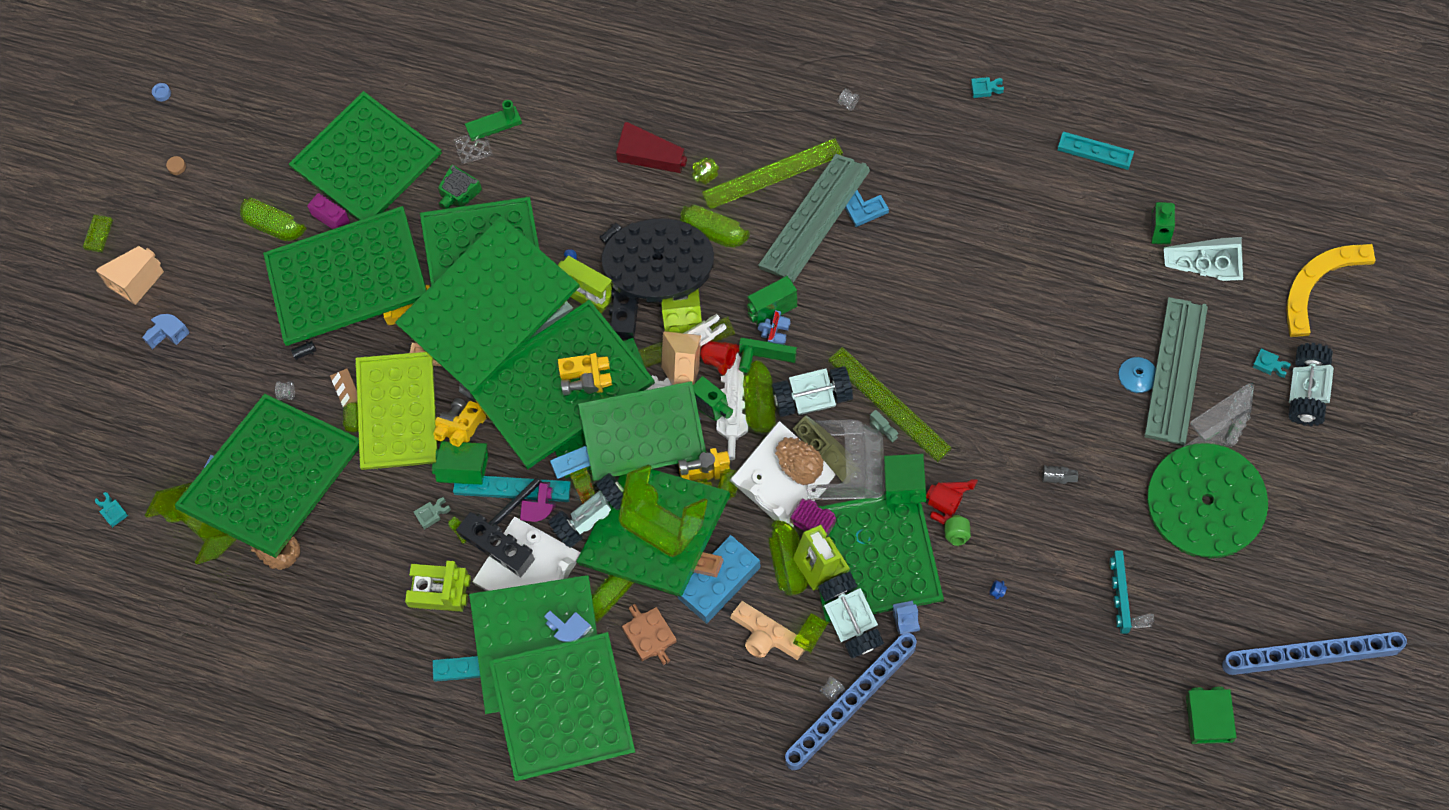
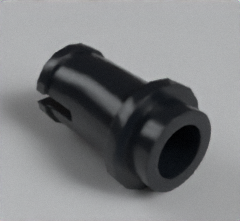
[599,222,622,245]
[291,341,317,360]

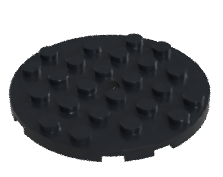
[602,218,714,302]

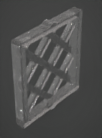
[453,134,493,165]

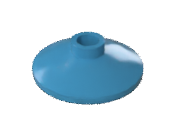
[1119,357,1156,393]

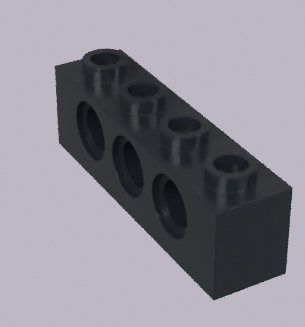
[608,287,639,340]
[456,511,535,578]

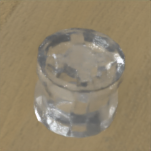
[837,88,859,111]
[275,381,295,400]
[819,676,845,702]

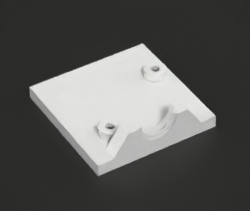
[730,421,836,532]
[473,517,581,591]

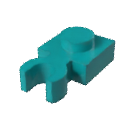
[971,77,1004,98]
[1253,349,1291,378]
[95,492,128,528]

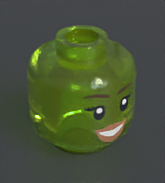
[691,157,719,184]

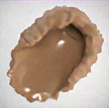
[775,437,824,485]
[250,536,300,570]

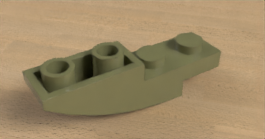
[793,415,861,486]

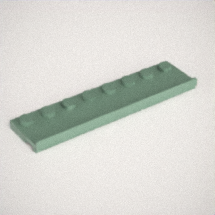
[758,154,870,282]
[1144,297,1208,446]

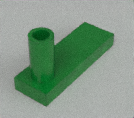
[465,100,522,142]
[738,337,797,373]

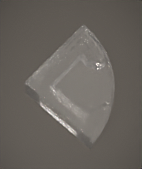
[1131,613,1154,628]

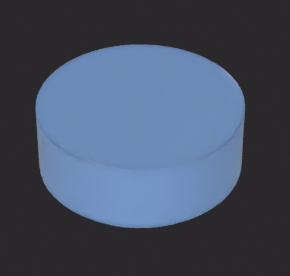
[152,83,171,101]

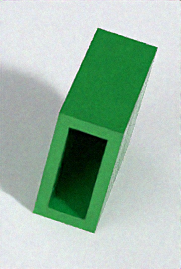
[747,276,797,326]
[432,441,489,485]
[884,454,926,504]
[1186,687,1237,744]

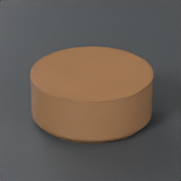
[166,156,186,175]

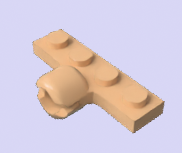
[731,601,809,660]

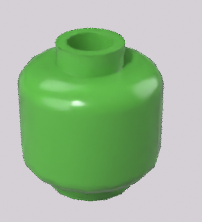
[944,515,971,546]

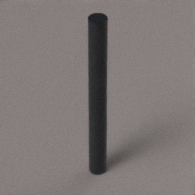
[481,477,542,534]

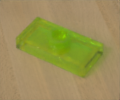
[83,215,113,252]
[793,613,829,653]

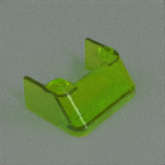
[619,464,708,557]
[144,482,237,564]

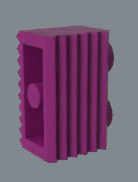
[307,193,350,229]
[790,498,836,538]

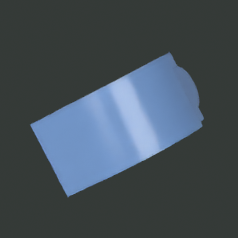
[142,314,190,349]
[893,601,920,635]
[544,611,592,643]

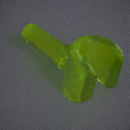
[449,516,466,544]

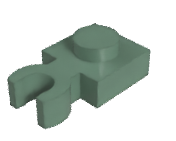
[870,410,899,443]
[414,497,451,529]

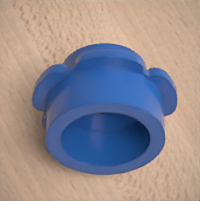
[990,580,1007,599]

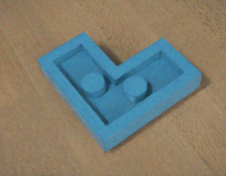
[845,190,889,227]

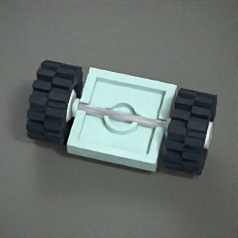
[1288,343,1334,426]
[772,366,853,417]
[548,473,630,548]
[818,572,884,659]

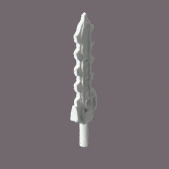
[716,353,748,460]

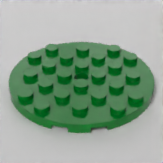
[1147,443,1268,559]

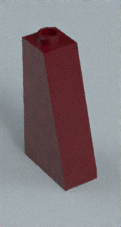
[616,122,687,173]

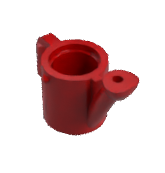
[700,340,740,376]
[926,479,978,524]

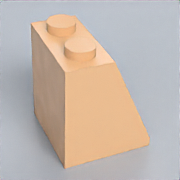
[96,246,164,305]
[661,331,701,385]

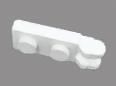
[683,314,727,346]

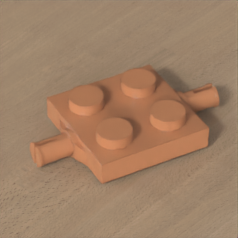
[622,604,677,665]

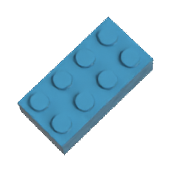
[677,535,761,624]

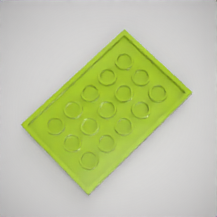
[356,352,438,470]

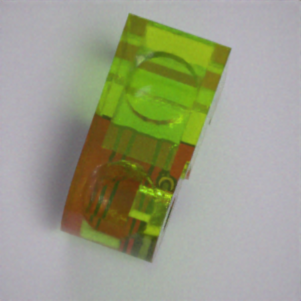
[570,467,596,504]

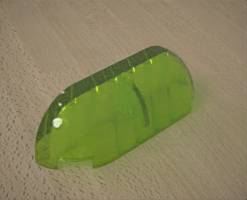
[240,197,307,241]
[680,205,750,247]
[743,360,775,433]
[769,520,808,596]
[592,575,635,623]

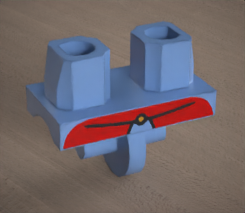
[758,310,790,345]

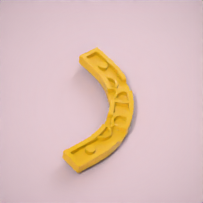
[1286,244,1375,337]

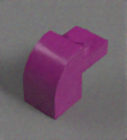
[520,482,556,522]

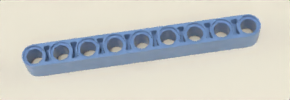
[1222,632,1407,675]
[785,633,916,770]

